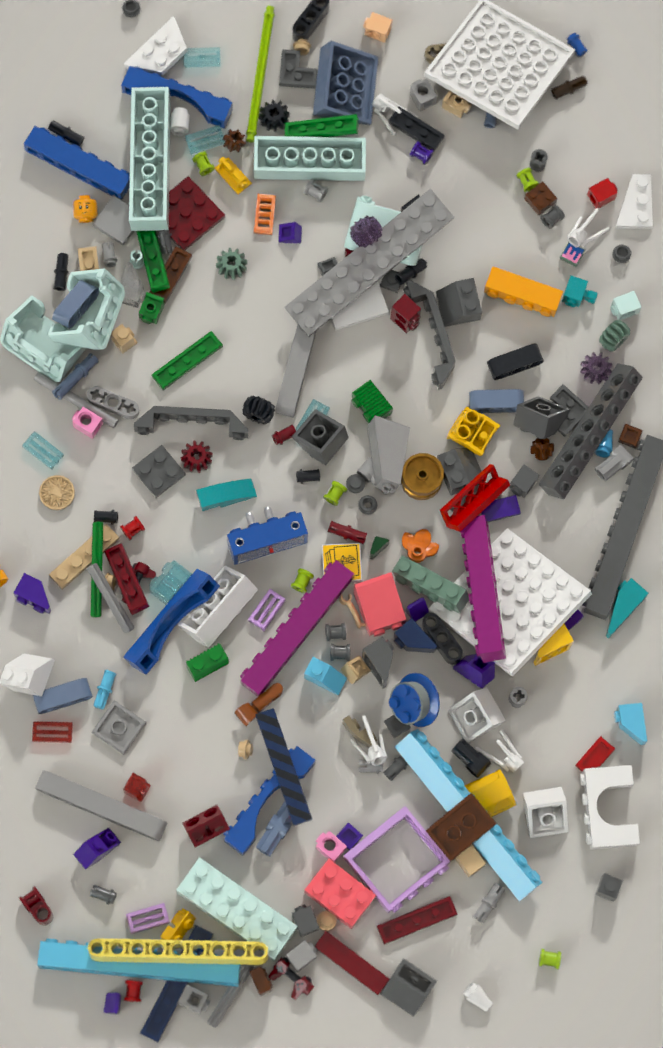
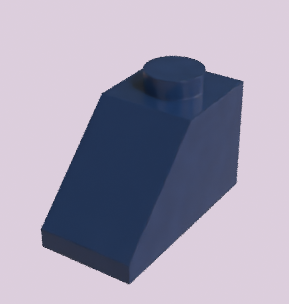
[393,618,438,653]

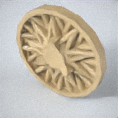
[39,475,75,510]

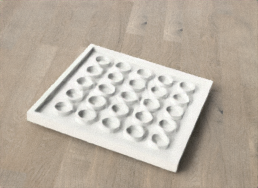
[424,0,575,130]
[428,528,592,677]

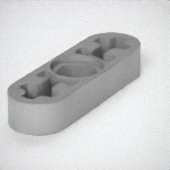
[87,386,139,420]

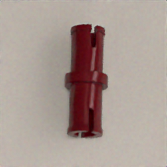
[327,520,367,545]

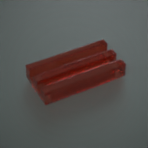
[32,721,73,743]

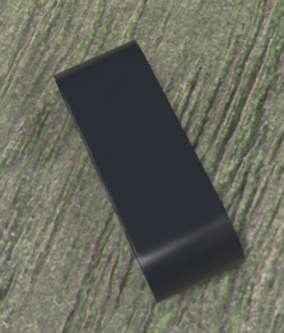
[292,0,329,42]
[487,343,544,380]
[422,613,463,665]

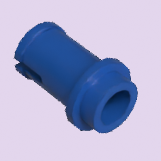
[567,33,588,57]

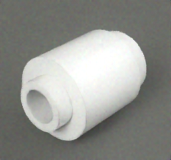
[170,107,190,137]

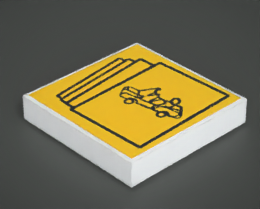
[322,543,362,582]

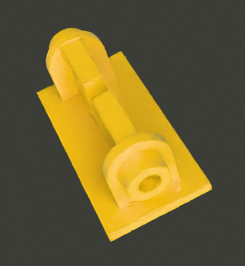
[215,157,252,194]
[160,908,196,940]

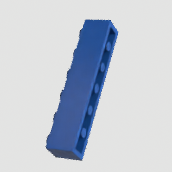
[24,126,130,200]

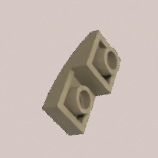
[342,716,377,748]

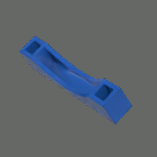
[121,66,233,129]
[123,569,220,675]
[223,746,316,856]

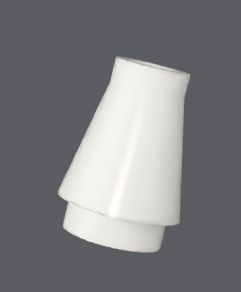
[463,982,493,1012]

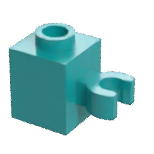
[562,275,598,307]

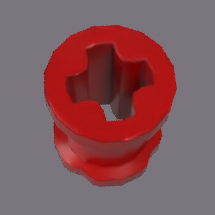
[120,516,145,541]
[123,980,143,1002]

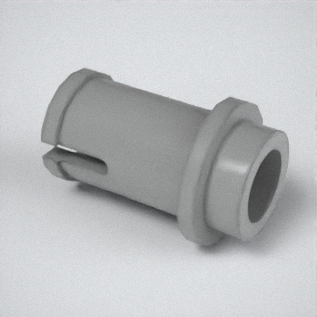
[102,242,118,267]
[359,760,383,774]

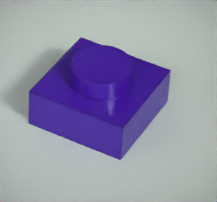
[336,822,363,851]

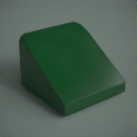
[369,536,389,559]

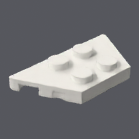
[124,17,188,76]

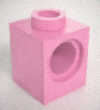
[72,407,103,439]
[316,831,347,863]

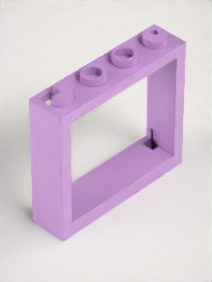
[343,806,450,913]

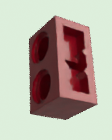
[390,294,421,334]
[182,805,230,848]

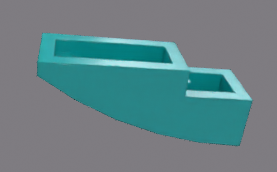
[196,479,257,511]

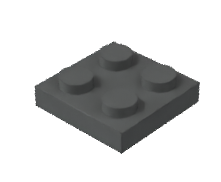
[132,445,186,498]

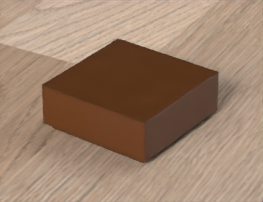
[618,424,643,449]

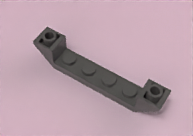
[403,280,456,390]
[134,406,248,440]

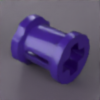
[409,141,434,165]

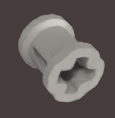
[304,179,328,202]
[509,687,528,708]

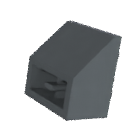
[381,958,437,1017]

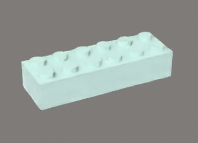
[254,136,366,181]
[176,857,297,962]

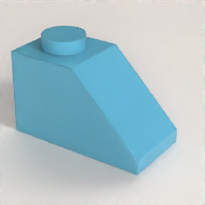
[304,657,347,696]
[614,703,647,745]

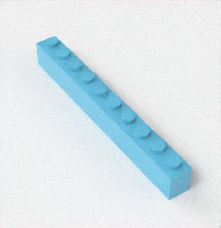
[395,729,543,901]
[37,939,241,987]

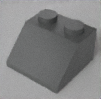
[436,278,482,327]
[513,396,570,439]
[292,409,349,465]
[437,448,481,496]
[362,636,394,689]

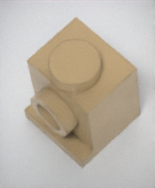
[442,91,472,118]
[110,324,138,354]

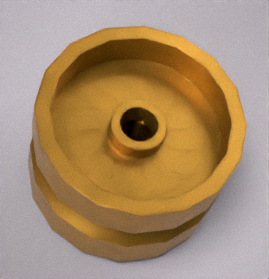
[401,453,444,500]

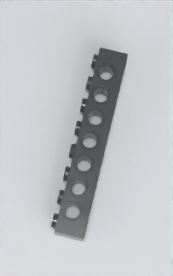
[539,363,643,499]

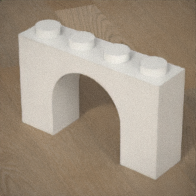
[580,765,640,849]

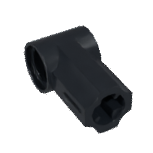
[451,739,491,778]

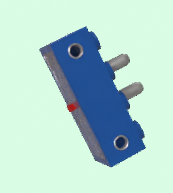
[227,506,308,565]

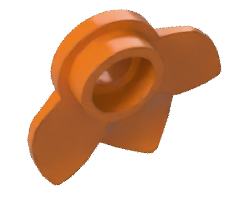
[402,529,439,563]

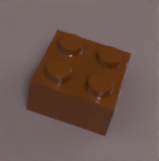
[524,181,558,215]
[250,966,273,997]

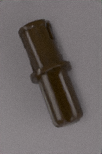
[551,76,588,99]

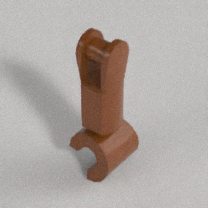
[235,683,283,726]

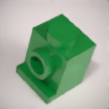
[138,292,165,324]

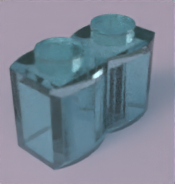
[149,560,192,605]

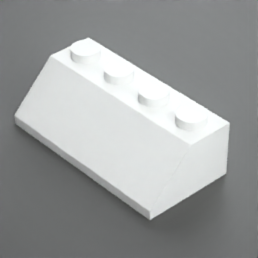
[177,566,258,648]

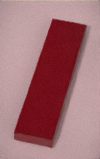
[104,543,150,615]
[376,896,458,945]
[314,931,390,996]

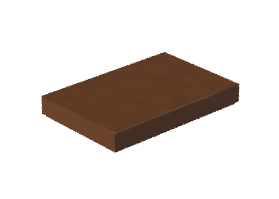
[426,793,497,862]

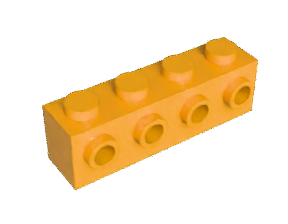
[484,266,563,317]

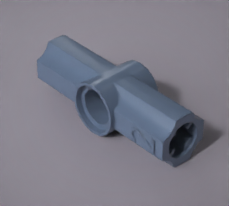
[256,801,292,857]

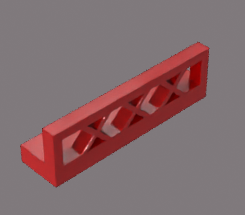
[440,464,510,532]

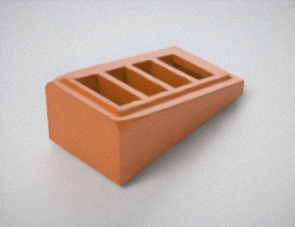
[254,194,276,235]

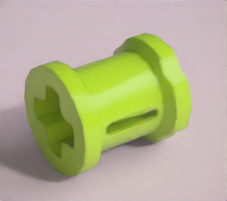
[192,151,215,176]
[516,168,539,192]
[323,481,347,506]
[290,568,314,593]
[539,948,561,970]

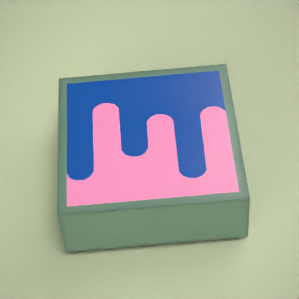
[560,242,585,267]

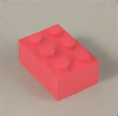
[304,859,376,929]

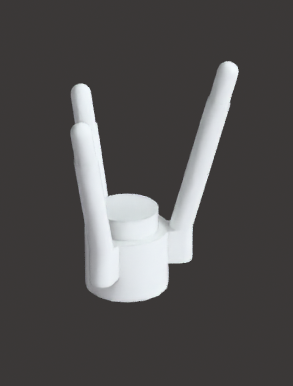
[372,94,418,135]
[568,208,610,247]
[351,716,388,766]
[475,730,524,773]

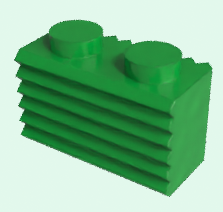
[351,380,393,423]
[186,643,229,682]

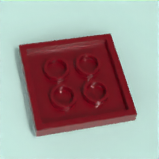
[163,176,225,251]

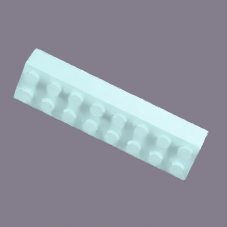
[129,87,171,231]

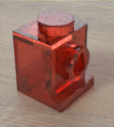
[123,773,151,802]

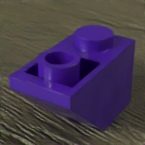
[13,573,51,614]
[453,654,495,689]
[73,828,121,870]

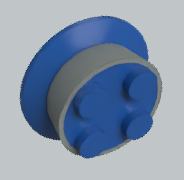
[389,673,440,727]

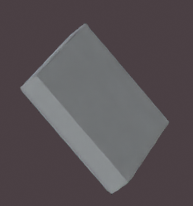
[92,195,134,245]
[92,700,146,755]

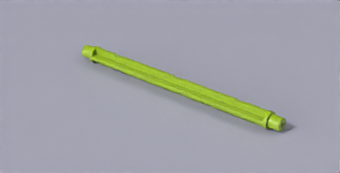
[246,6,275,143]

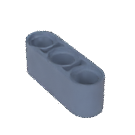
[52,280,99,329]
[469,389,524,413]
[33,678,93,714]

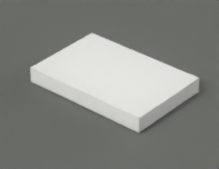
[332,281,389,330]

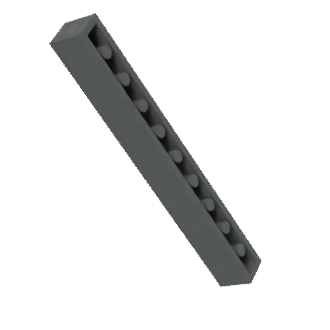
[582,435,663,620]

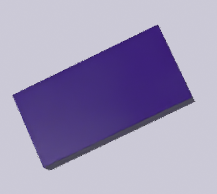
[481,495,521,522]

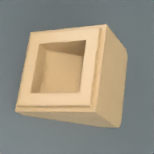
[341,655,371,684]

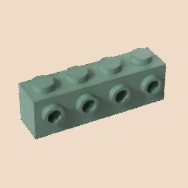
[392,555,469,614]

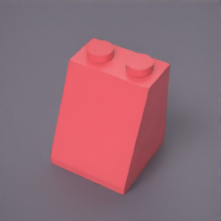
[353,572,406,637]

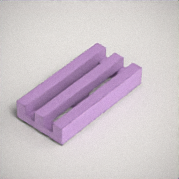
[248,589,286,631]
[126,903,170,934]

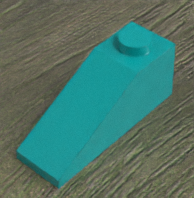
[606,578,649,639]

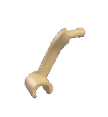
[339,594,366,629]

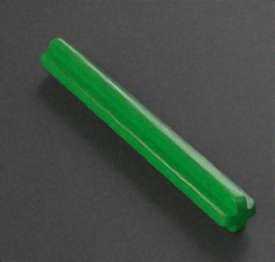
[91,522,103,618]

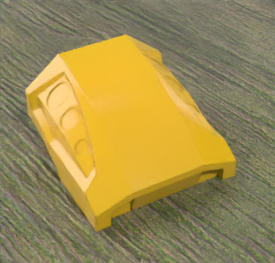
[447,406,500,456]
[465,769,516,817]

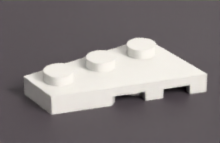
[615,174,653,229]

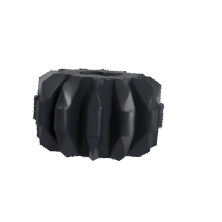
[259,100,290,132]
[242,396,275,424]

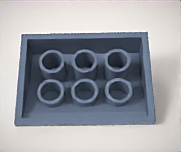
[313,41,378,125]

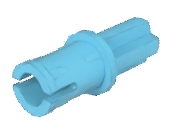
[93,670,116,710]

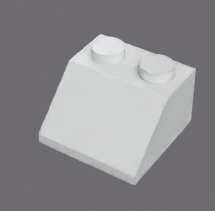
[0,653,55,697]
[448,687,506,743]
[523,787,568,838]

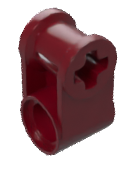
[19,886,53,925]

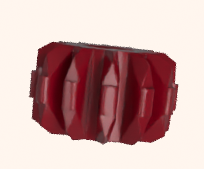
[181,440,213,473]

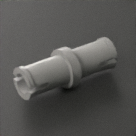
[473,883,505,923]

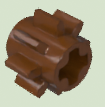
[223,129,246,153]
[530,438,554,461]

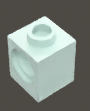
[610,291,641,320]

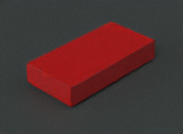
[575,736,615,772]

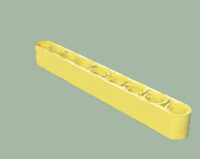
[88,938,269,965]

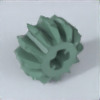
[216,248,248,280]
[599,320,631,352]

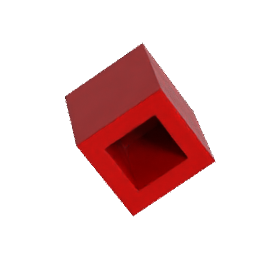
[587,178,618,209]

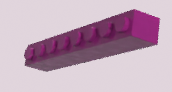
[461,515,506,663]
[240,560,354,697]

